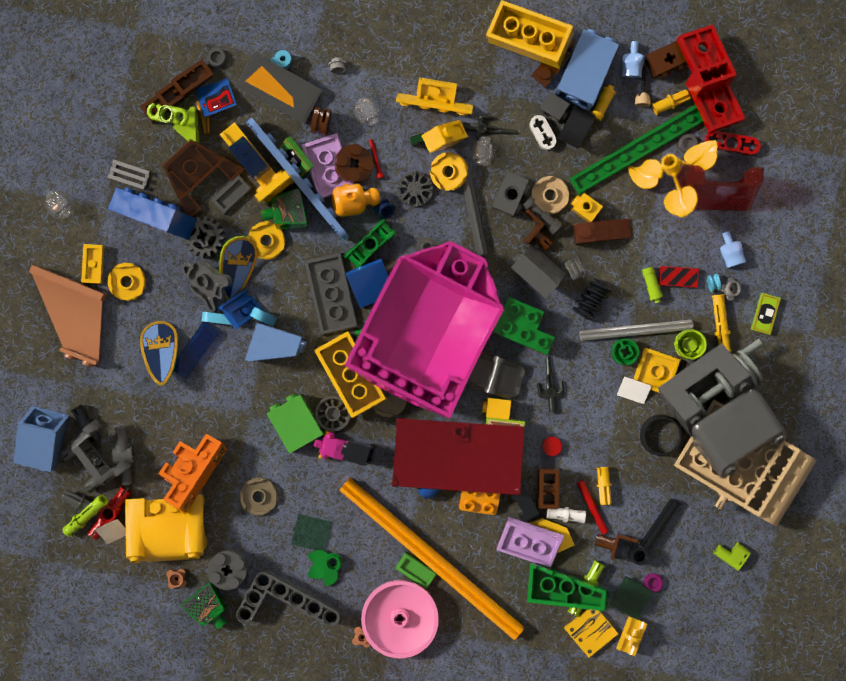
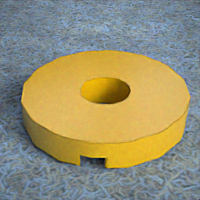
[430,152,468,191]
[248,221,286,260]
[107,263,146,301]

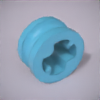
[707,274,721,292]

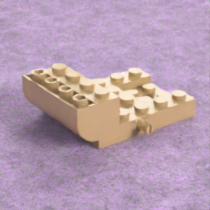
[674,400,817,527]

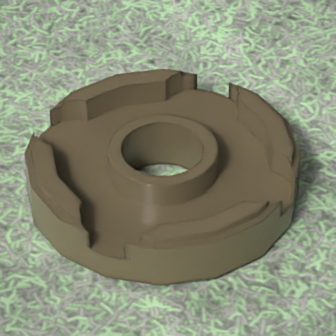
[240,477,278,516]

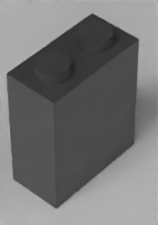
[511,244,566,298]

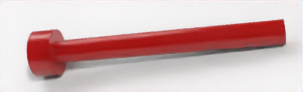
[369,139,384,179]

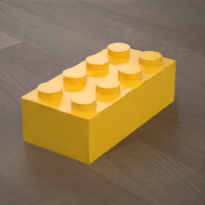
[486,0,574,69]
[314,331,387,418]

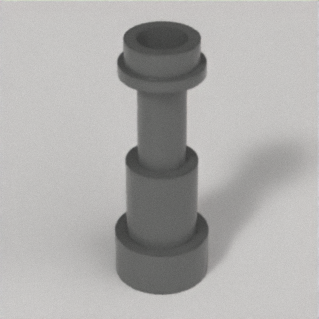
[522,197,562,235]

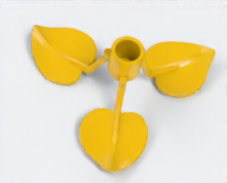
[628,141,717,218]

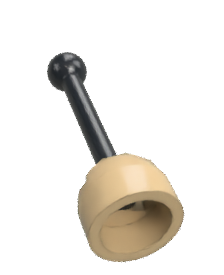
[635,61,650,107]

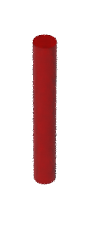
[577,480,609,535]

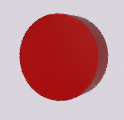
[542,436,562,456]

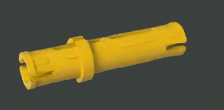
[712,294,731,352]

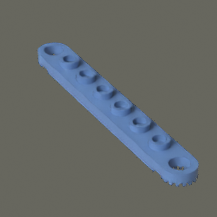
[246,117,349,241]

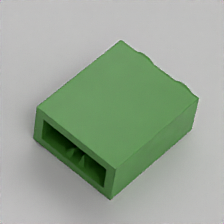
[267,393,324,454]

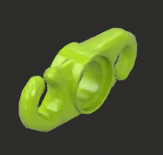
[147,103,189,126]

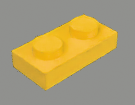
[81,244,104,284]

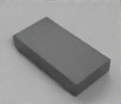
[211,175,252,215]

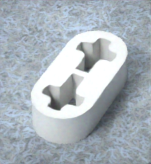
[530,115,556,150]

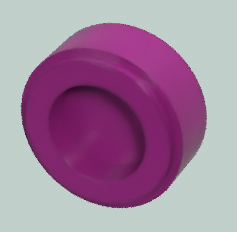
[643,573,663,593]

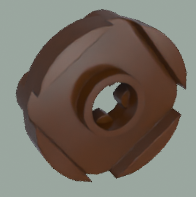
[334,144,374,183]

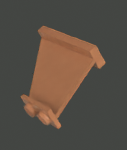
[29,265,107,367]

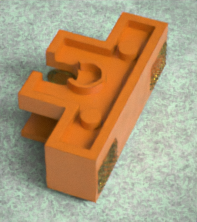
[159,434,228,514]

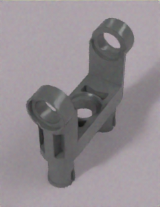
[61,420,131,493]

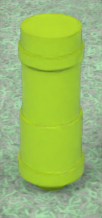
[642,267,664,303]

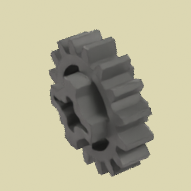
[184,216,226,258]

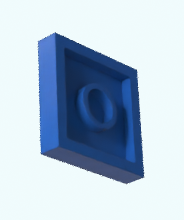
[346,259,389,308]

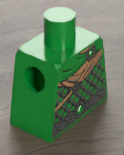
[261,188,307,229]
[180,582,227,629]

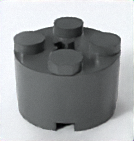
[208,548,249,590]

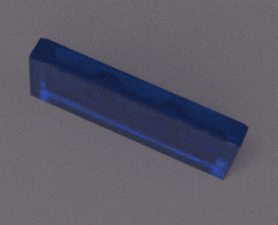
[174,322,220,379]

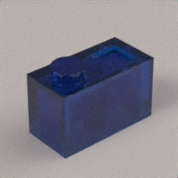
[229,136,270,181]

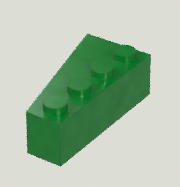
[527,563,609,611]

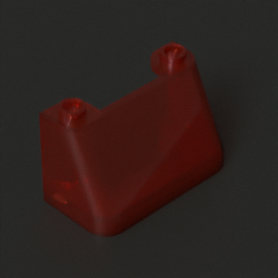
[676,165,764,211]

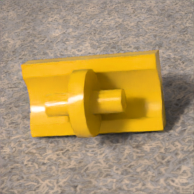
[616,616,647,656]

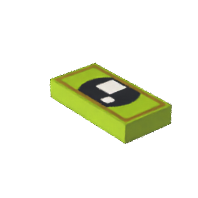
[751,293,781,335]

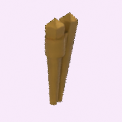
[196,99,210,135]

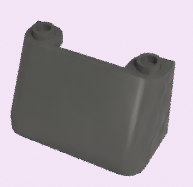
[692,388,787,479]

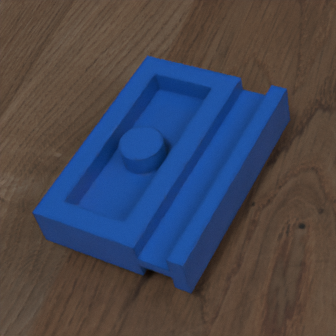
[218,289,263,330]

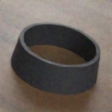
[640,415,682,456]

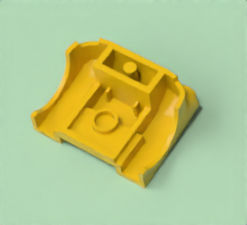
[125,495,207,563]

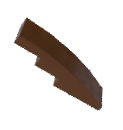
[140,59,214,123]

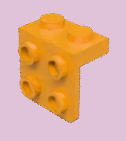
[459,491,500,515]

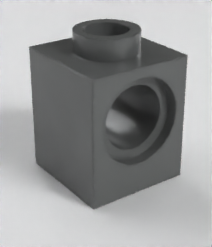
[539,92,570,123]

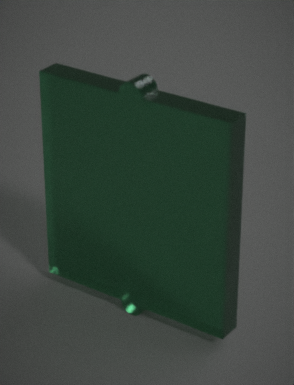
[291,514,331,550]
[609,576,654,619]

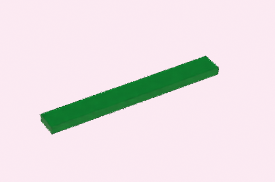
[569,105,703,195]

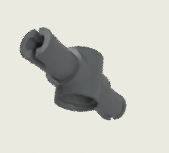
[112,426,136,485]

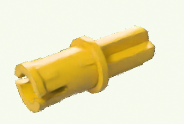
[651,90,690,115]
[597,467,612,505]

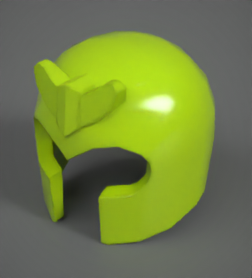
[674,329,707,360]

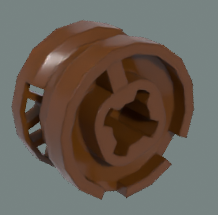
[311,107,332,136]

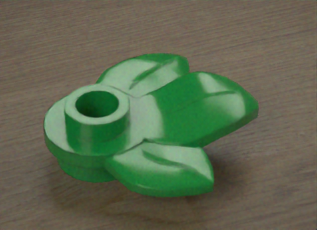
[308,550,343,586]

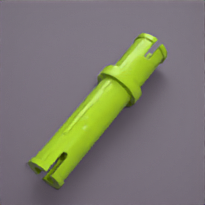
[63,495,108,537]
[568,560,605,617]

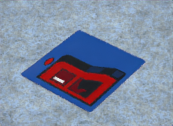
[196,78,236,117]

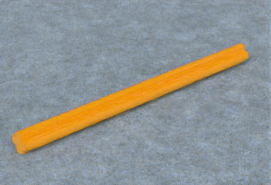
[339,478,524,640]

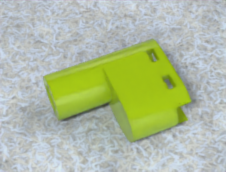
[714,542,751,571]

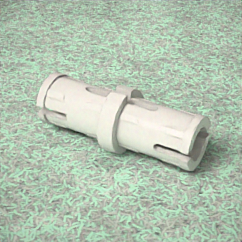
[546,507,586,523]

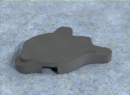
[182,261,232,313]

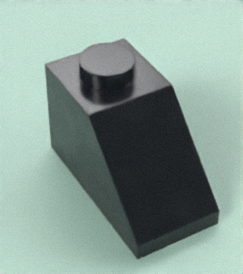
[341,440,375,466]

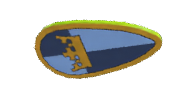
[219,236,258,301]
[140,321,178,386]

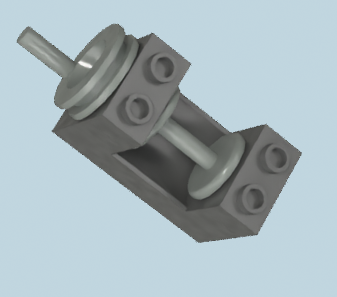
[658,339,763,437]

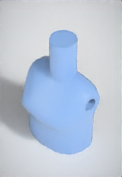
[622,41,645,78]
[720,231,746,268]

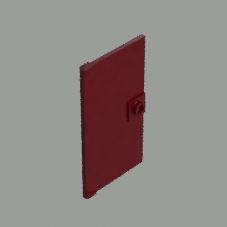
[392,418,524,496]

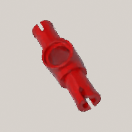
[87,486,131,540]

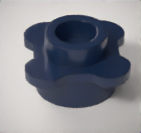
[373,198,395,219]

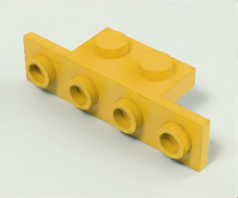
[396,77,473,116]

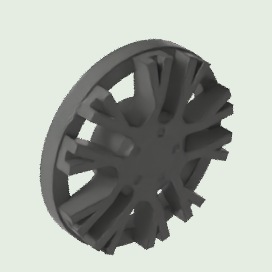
[397,171,433,207]
[315,396,351,431]

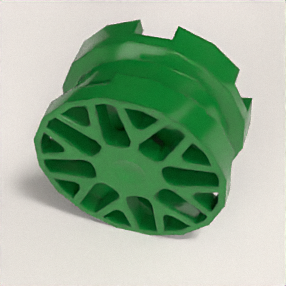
[611,339,639,365]

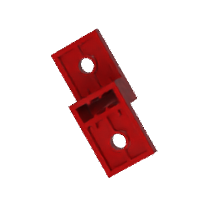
[676,24,746,134]

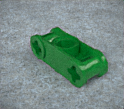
[344,218,397,269]

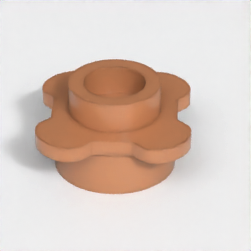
[166,569,187,589]
[352,627,370,648]

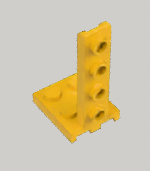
[220,122,295,206]

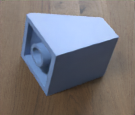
[245,323,307,361]
[14,406,69,472]

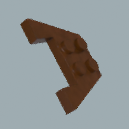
[162,139,244,217]

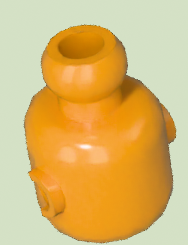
[332,183,380,217]

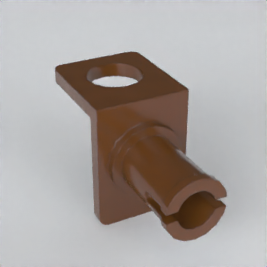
[523,209,553,250]
[594,533,639,560]

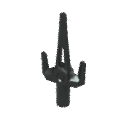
[462,115,518,143]
[537,356,564,413]

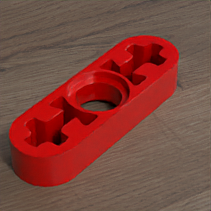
[704,131,761,156]

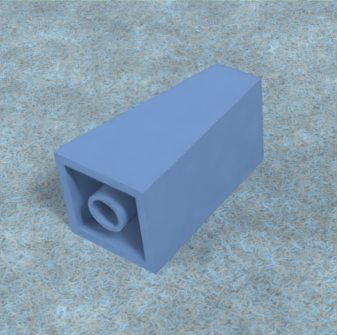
[555,29,619,111]

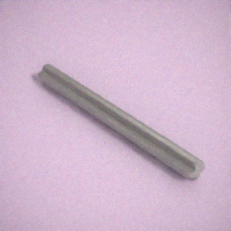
[579,320,694,341]

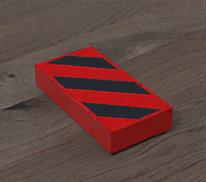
[659,266,699,288]

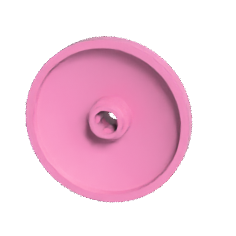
[361,580,439,658]

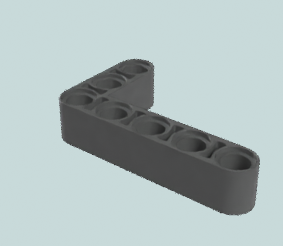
[236,569,341,626]

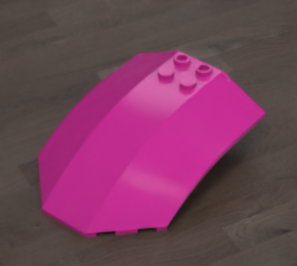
[344,241,504,419]

